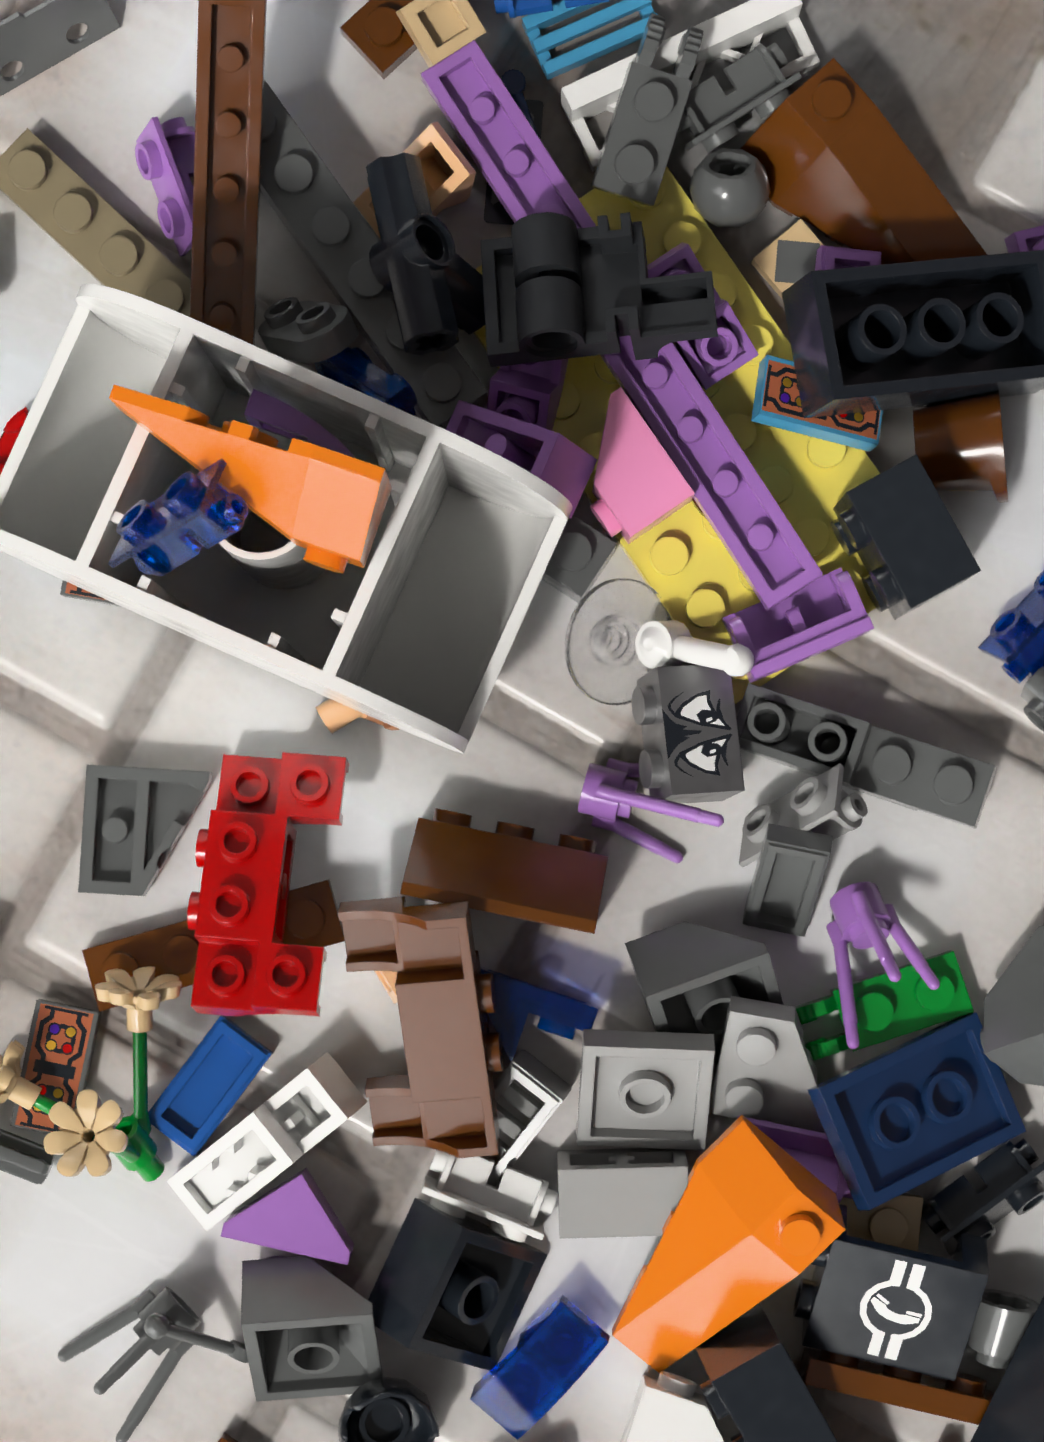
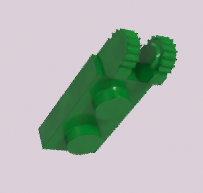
[795,950,974,1061]

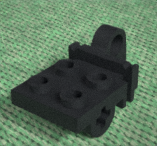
[480,212,718,367]

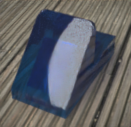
[481,966,598,1061]

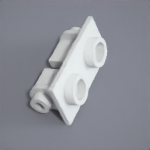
[421,1150,558,1242]

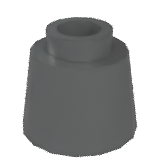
[968,1289,1039,1369]

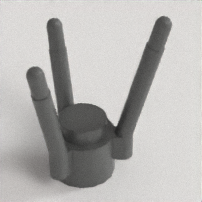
[57,1286,202,1442]

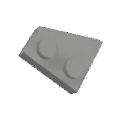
[709,996,825,1133]

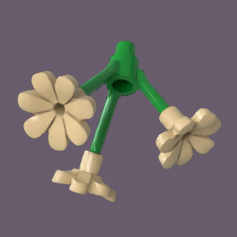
[0,966,182,1182]

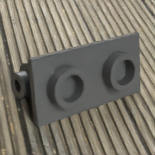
[678,42,802,153]

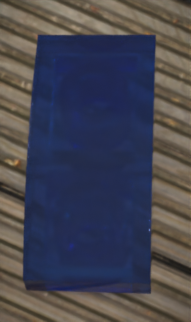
[470,1295,610,1440]

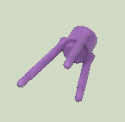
[578,758,724,863]
[826,881,940,1049]

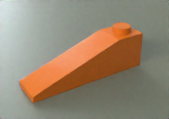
[109,385,392,574]
[612,1115,846,1373]

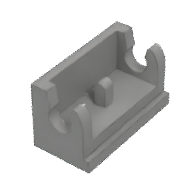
[557,1148,688,1239]

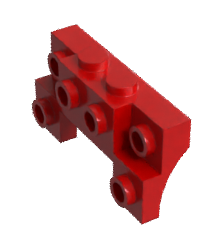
[187,752,349,1017]

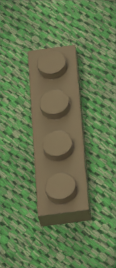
[0,128,191,317]

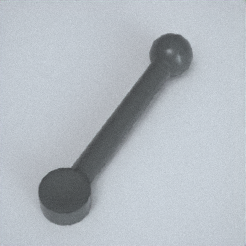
[144,1313,248,1363]

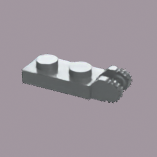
[590,13,704,206]

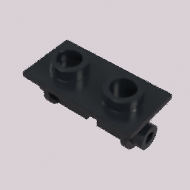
[921,1138,1044,1256]

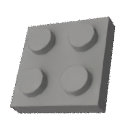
[577,1029,715,1150]

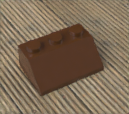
[400,808,608,934]

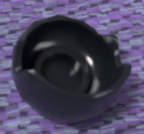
[338,1377,439,1442]

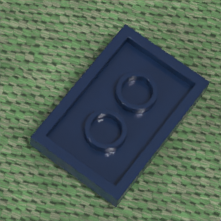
[807,1012,1026,1211]

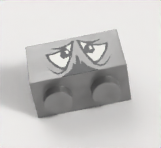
[632,665,745,804]

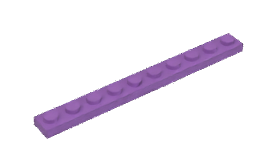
[421,40,823,611]

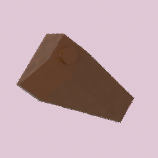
[740,58,988,265]

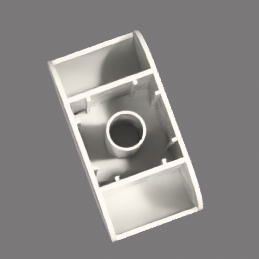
[0,283,573,754]

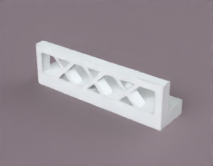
[561,0,820,172]

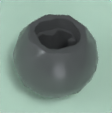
[690,149,771,228]

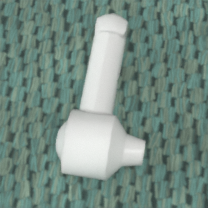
[635,620,754,677]

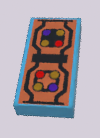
[751,355,883,452]

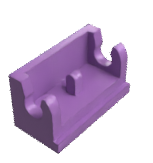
[722,567,874,683]

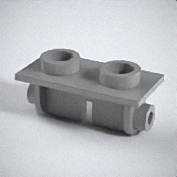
[739,763,868,867]

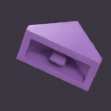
[221,1168,354,1265]

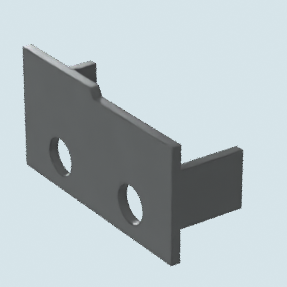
[0,0,121,96]

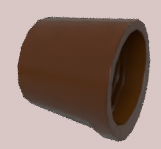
[913,391,1008,503]

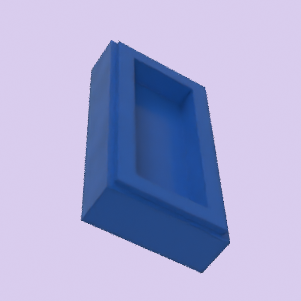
[148,1015,273,1157]

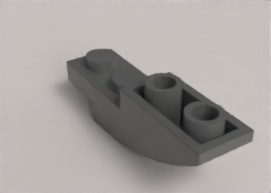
[736,683,997,829]

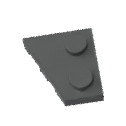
[78,764,212,896]

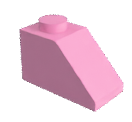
[590,387,695,544]

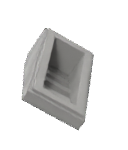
[486,1050,571,1187]

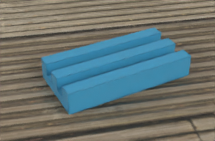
[522,0,658,80]

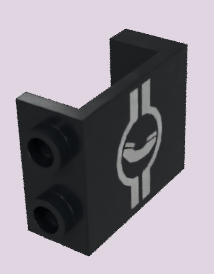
[793,1204,989,1381]

